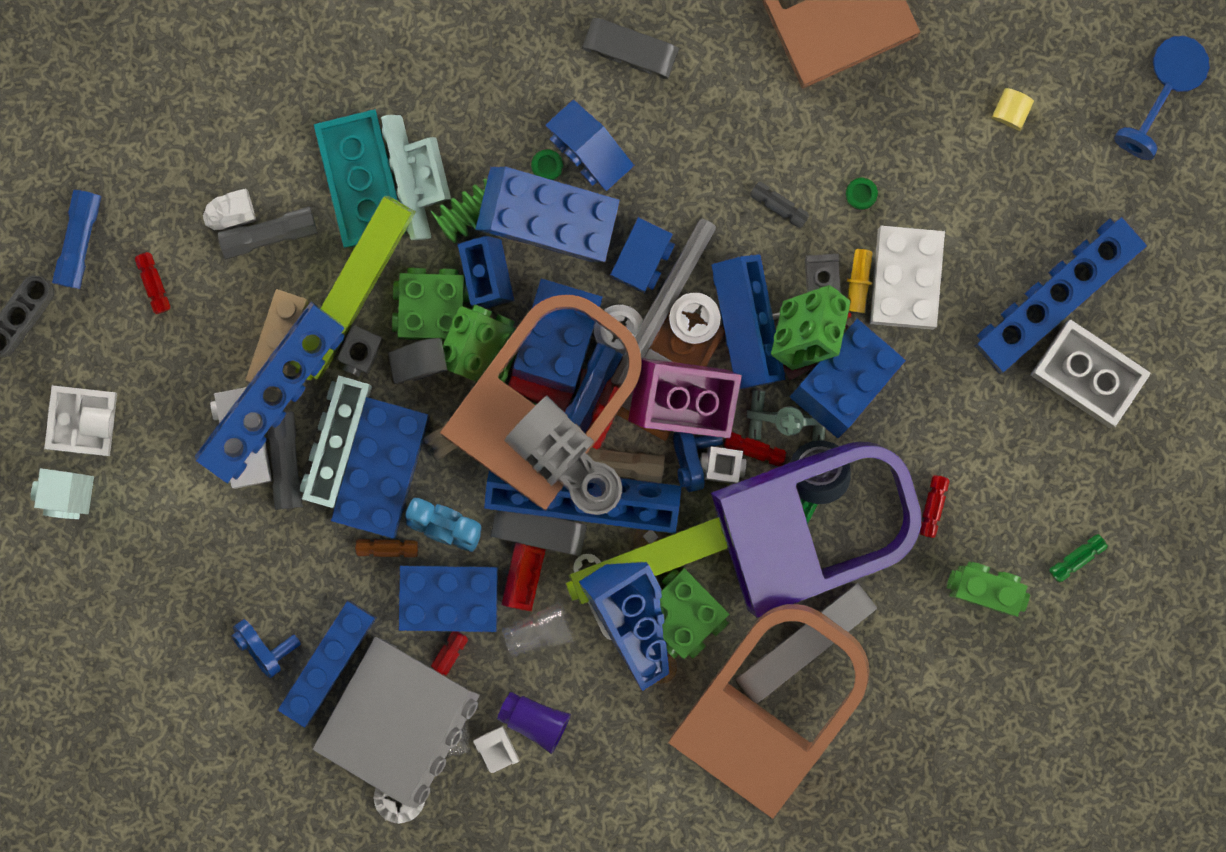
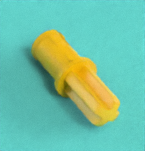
[847,249,873,313]

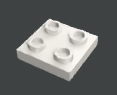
[44,385,117,456]

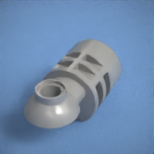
[504,396,622,515]

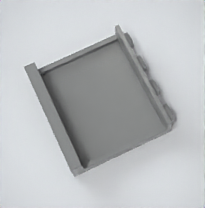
[312,636,480,809]

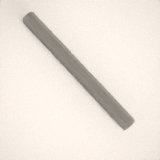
[611,219,716,387]

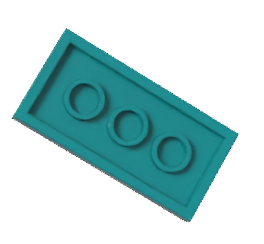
[314,109,407,249]

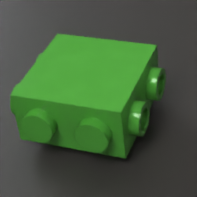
[392,268,470,341]
[771,285,851,370]
[443,304,519,382]
[946,562,1030,617]
[660,568,730,659]

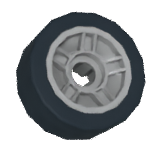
[790,440,851,504]

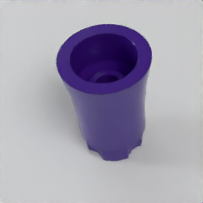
[497,692,571,754]

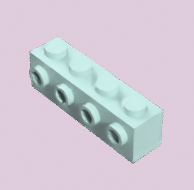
[300,375,372,508]
[31,468,94,519]

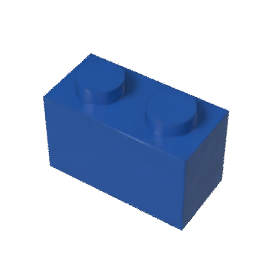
[610,217,675,294]
[458,236,514,309]

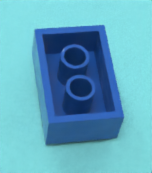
[513,278,602,395]
[790,318,906,439]
[399,566,498,632]

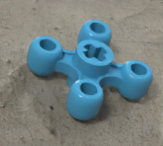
[406,498,481,552]

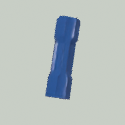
[52,190,102,289]
[565,343,623,434]

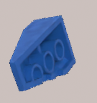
[579,562,669,691]

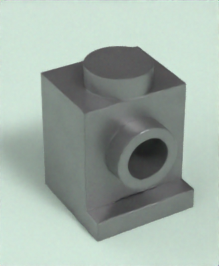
[805,254,841,293]

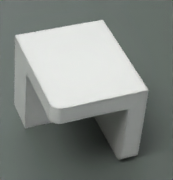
[473,726,520,773]

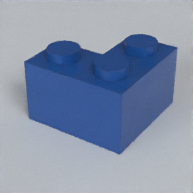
[545,99,634,191]

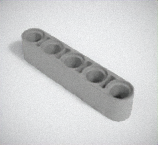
[735,582,877,704]

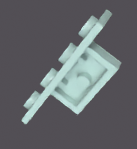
[381,115,451,240]

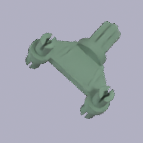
[746,390,826,441]

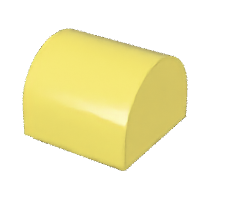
[991,88,1034,131]

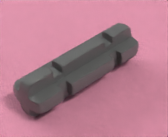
[750,182,809,228]

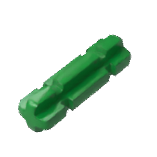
[1050,534,1108,582]

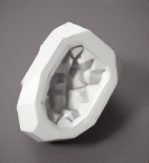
[203,188,257,230]

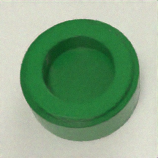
[531,149,563,180]
[845,177,878,210]

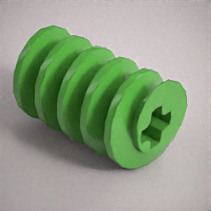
[431,178,487,244]

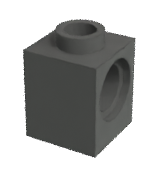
[337,325,384,377]

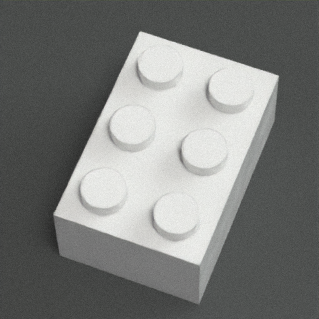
[870,226,945,330]
[1030,319,1151,428]

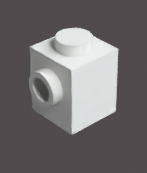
[700,446,746,484]

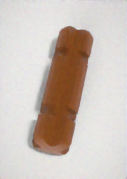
[355,539,418,558]

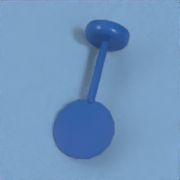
[1114,36,1210,160]

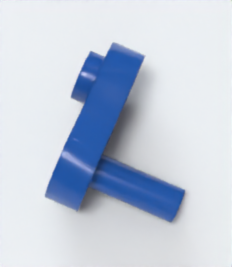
[673,432,723,492]
[231,619,301,678]

